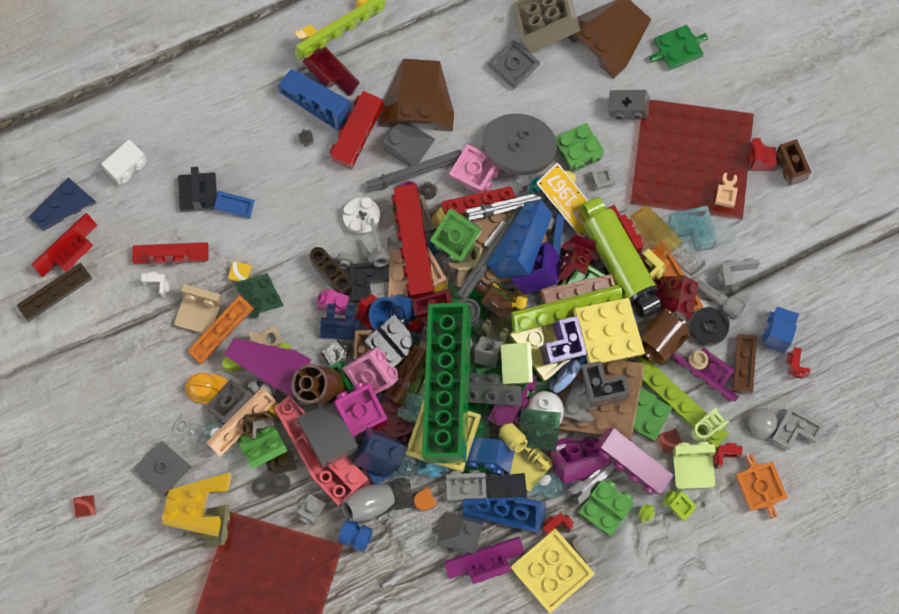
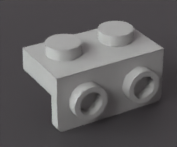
[446,470,486,502]

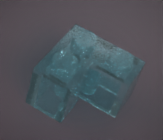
[668,206,717,252]

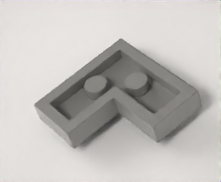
[771,406,825,450]

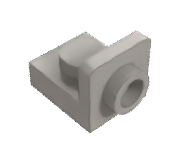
[296,494,327,525]

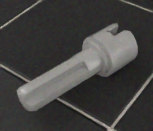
[697,280,746,320]
[566,462,616,505]

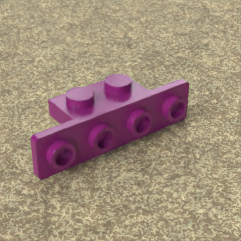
[672,347,739,402]
[488,375,538,441]
[444,536,524,584]

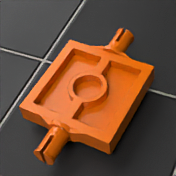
[735,454,788,519]

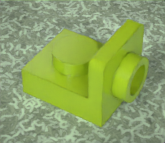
[661,489,697,521]

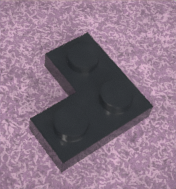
[349,263,389,303]

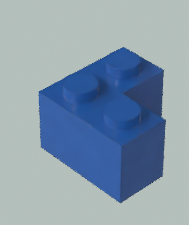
[761,306,799,354]
[466,437,515,476]

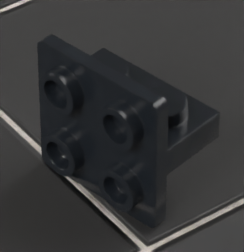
[178,167,217,211]

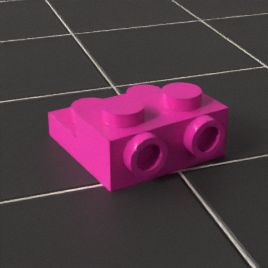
[333,382,387,436]

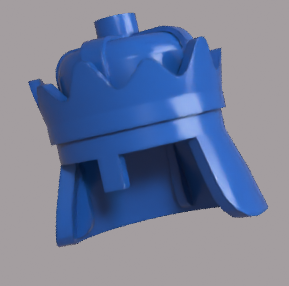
[369,294,416,331]

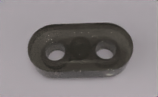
[251,473,291,498]

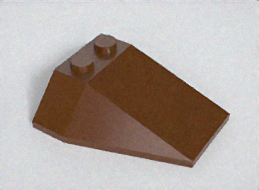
[568,0,651,79]
[379,58,454,131]

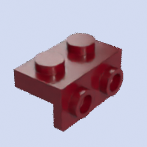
[558,245,592,281]

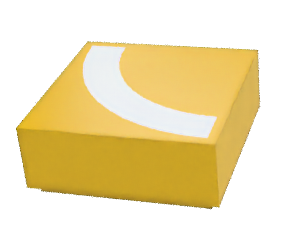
[228,261,252,285]

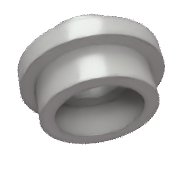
[335,253,354,269]

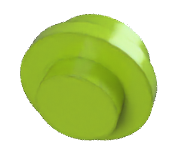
[638,504,656,523]

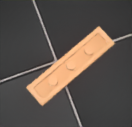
[206,387,276,457]

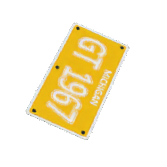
[537,163,588,237]

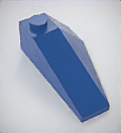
[463,497,546,533]

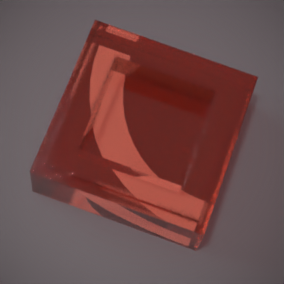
[657,428,682,454]
[74,495,96,518]

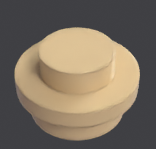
[689,351,708,370]

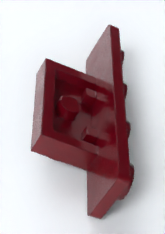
[302,46,360,96]

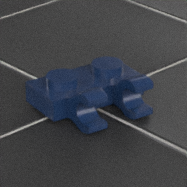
[320,304,360,340]

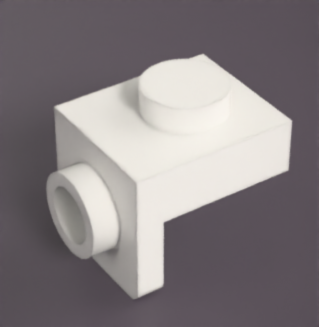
[141,272,170,298]

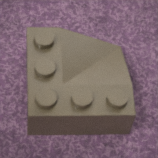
[513,0,580,53]

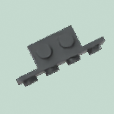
[468,373,522,406]

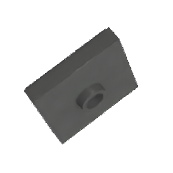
[488,39,540,89]
[135,440,191,496]

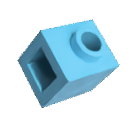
[417,459,449,478]

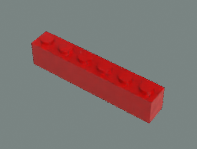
[391,183,435,299]

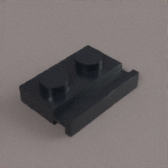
[486,473,528,498]

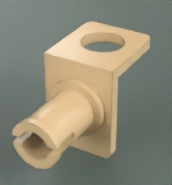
[449,245,482,287]
[248,326,283,346]

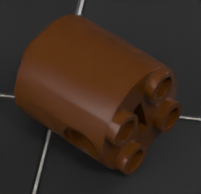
[639,308,690,365]
[292,364,345,406]

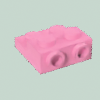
[449,144,501,194]
[342,347,399,394]

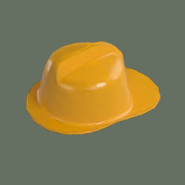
[185,372,229,404]

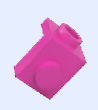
[317,289,349,315]

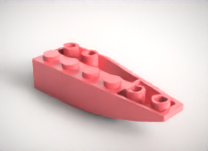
[274,395,369,506]

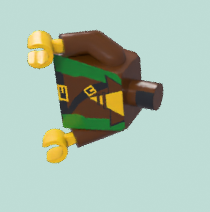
[475,280,528,321]

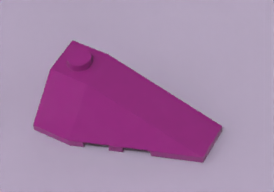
[224,338,311,398]
[547,437,612,484]

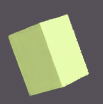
[501,342,533,386]

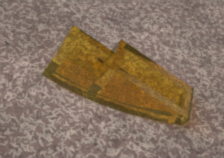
[630,205,682,257]

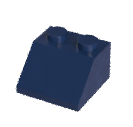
[351,427,408,477]

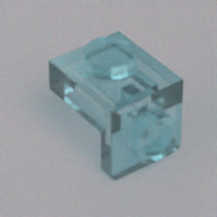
[397,391,424,422]

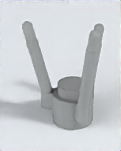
[358,218,391,267]

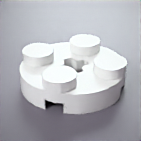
[343,197,381,236]

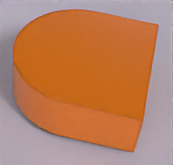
[414,487,437,511]

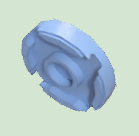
[549,360,581,393]

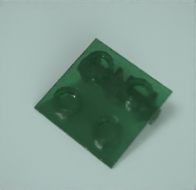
[234,273,284,319]
[519,408,561,451]

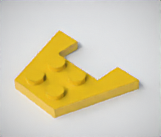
[161,472,231,537]

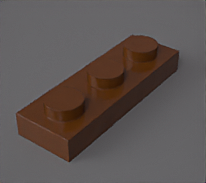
[733,334,757,394]
[384,345,426,405]

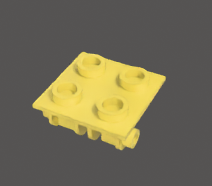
[510,438,553,492]

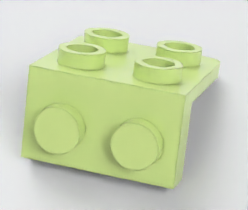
[673,442,716,489]

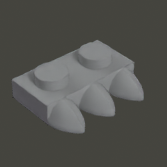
[563,379,598,423]

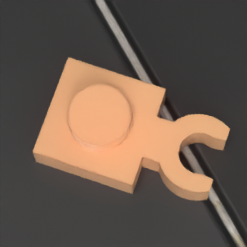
[715,173,738,208]

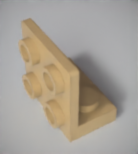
[174,284,223,334]

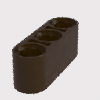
[309,247,351,295]

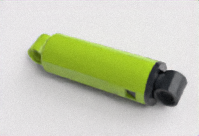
[580,197,661,318]

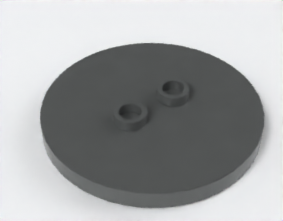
[482,114,557,175]

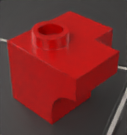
[747,138,776,171]

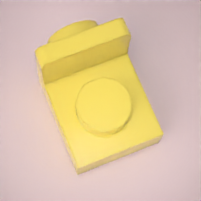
[643,248,667,280]

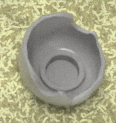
[747,408,777,440]

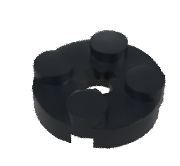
[690,307,730,346]

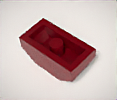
[560,235,599,266]
[412,289,452,325]

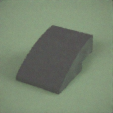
[296,402,358,468]

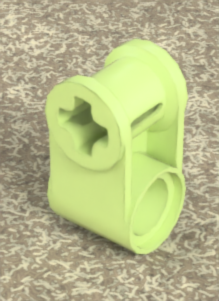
[691,407,730,442]

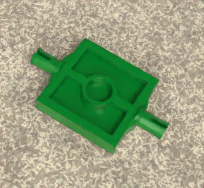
[649,24,708,70]

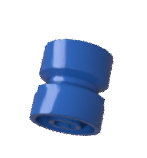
[338,519,373,553]

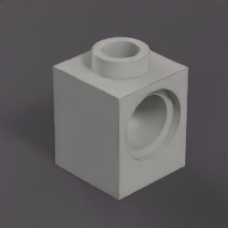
[472,336,503,369]

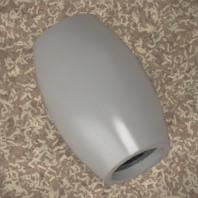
[342,484,394,521]

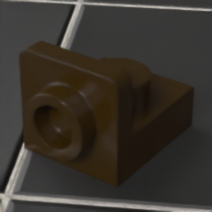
[242,411,274,440]
[266,450,297,476]

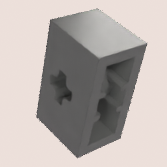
[608,90,650,120]

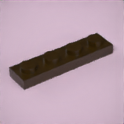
[16,262,92,322]

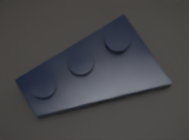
[29,177,96,231]

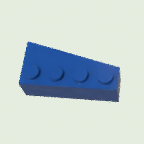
[278,69,351,132]
[487,200,553,278]

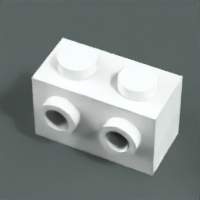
[101,140,147,186]

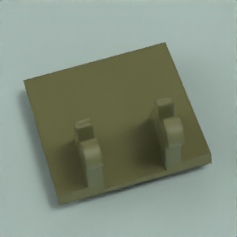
[476,311,515,345]
[183,505,230,548]

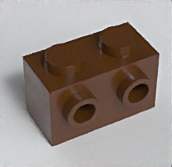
[776,139,811,186]

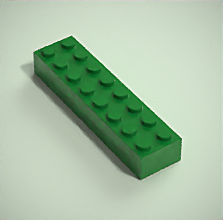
[422,303,472,463]

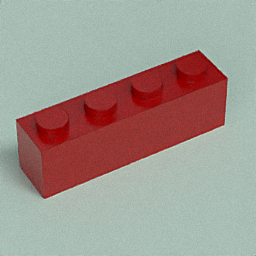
[329,91,384,170]

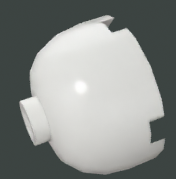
[525,391,564,432]

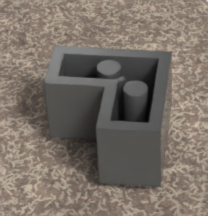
[580,361,630,408]

